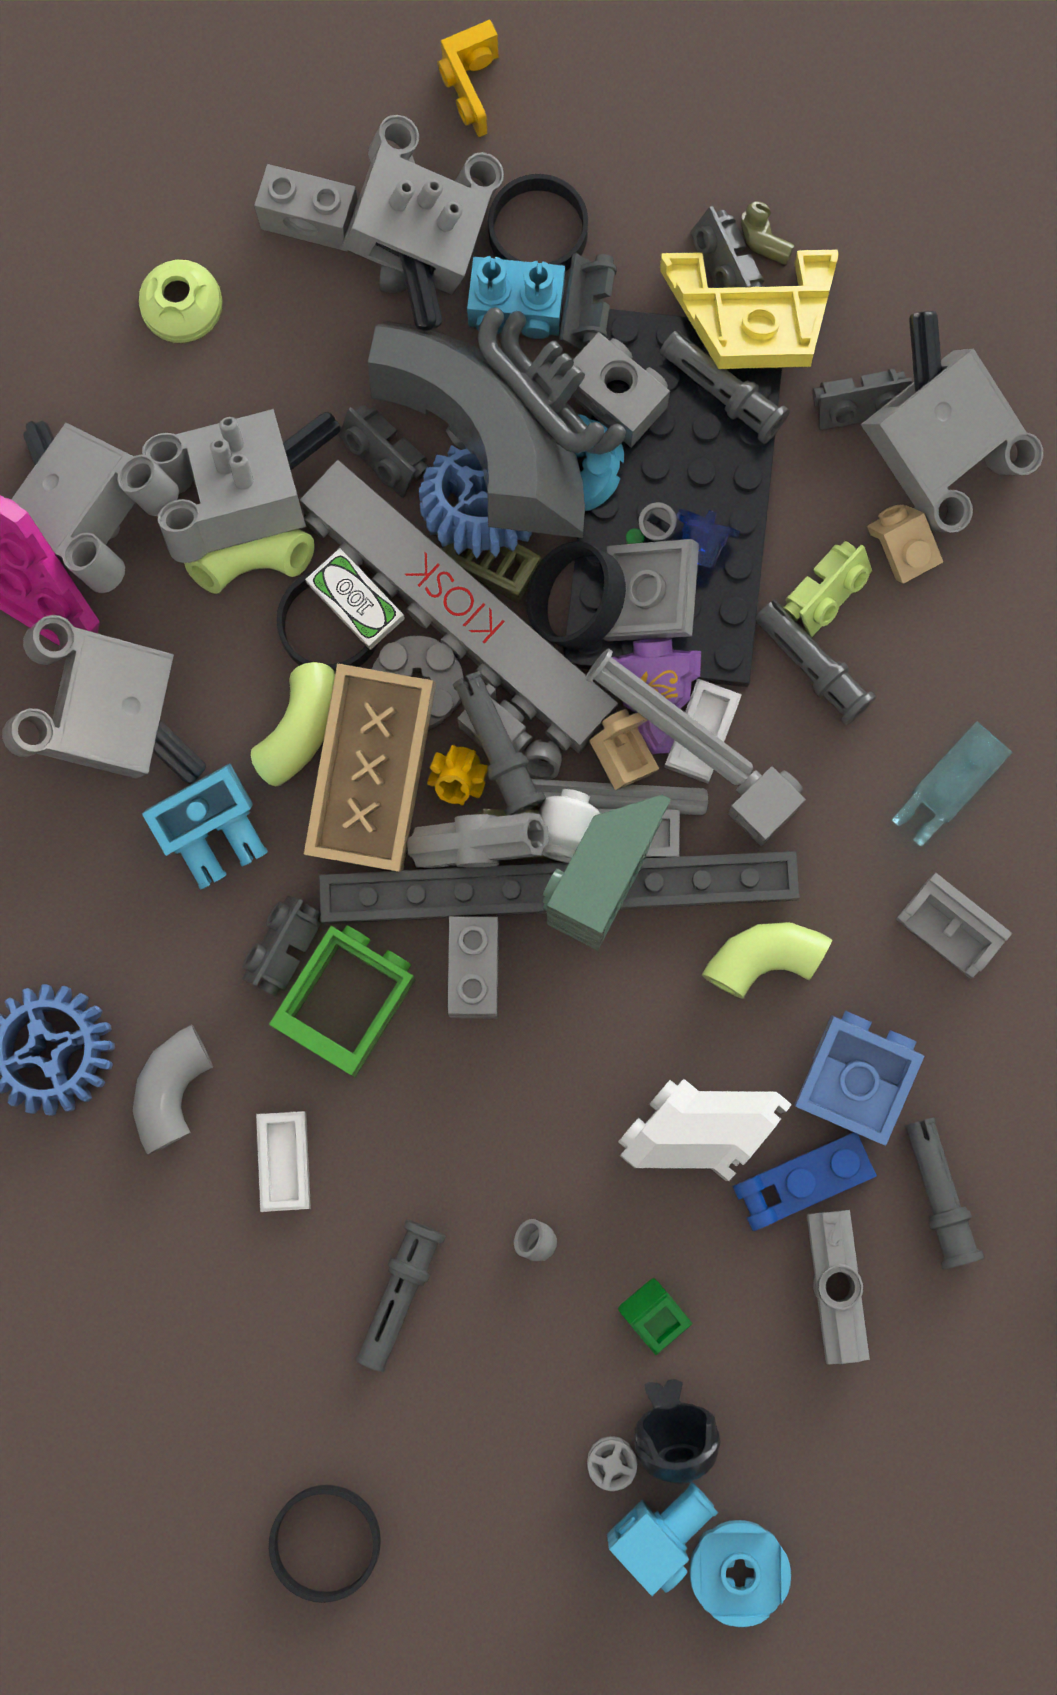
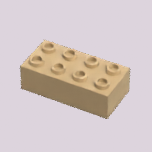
[304,663,436,872]

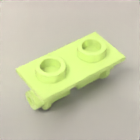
[784,541,872,638]

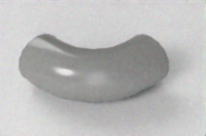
[132,1024,213,1155]

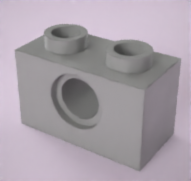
[254,164,358,252]
[571,332,670,447]
[448,916,499,1019]

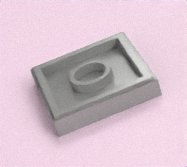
[603,539,699,641]

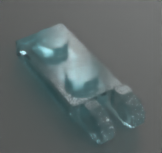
[891,721,1013,847]

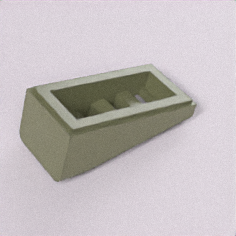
[442,543,542,604]

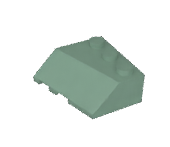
[543,794,671,951]

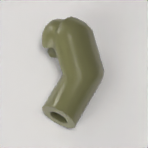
[741,201,795,266]

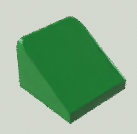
[618,1278,693,1355]

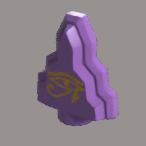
[612,638,701,754]

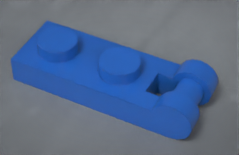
[732,1132,877,1231]

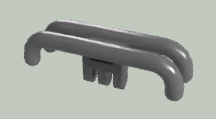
[478,307,626,455]

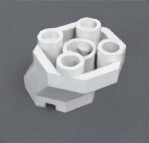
[618,1079,792,1181]

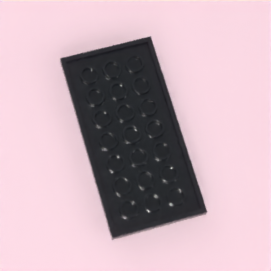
[564,309,782,687]

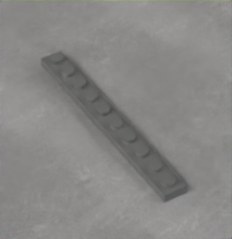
[319,851,800,925]

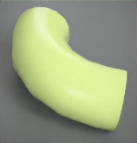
[184,529,315,594]
[250,662,335,787]
[702,922,832,999]

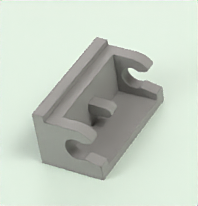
[896,873,1012,979]

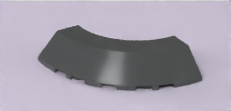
[368,321,585,538]

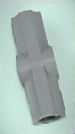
[407,812,548,869]
[806,1210,870,1364]

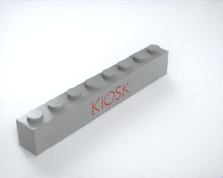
[300,460,618,754]

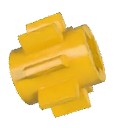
[427,745,488,805]

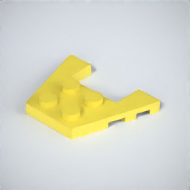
[660,250,838,369]

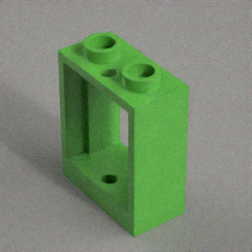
[269,925,416,1078]

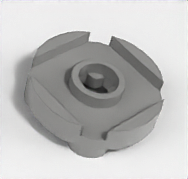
[372,636,464,729]

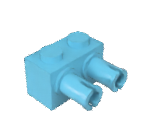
[467,256,565,339]
[142,763,268,890]
[606,1482,718,1596]

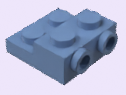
[794,1011,925,1146]

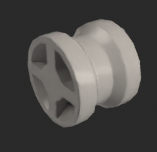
[587,1436,638,1491]

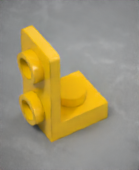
[437,20,499,137]

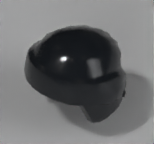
[635,1379,721,1484]

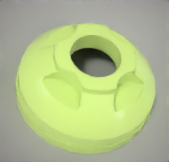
[139,260,223,343]

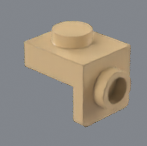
[867,505,943,584]
[589,709,659,790]

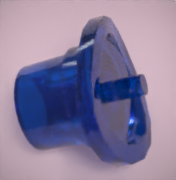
[676,509,740,569]

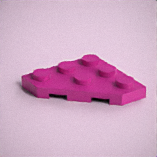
[0,495,100,645]

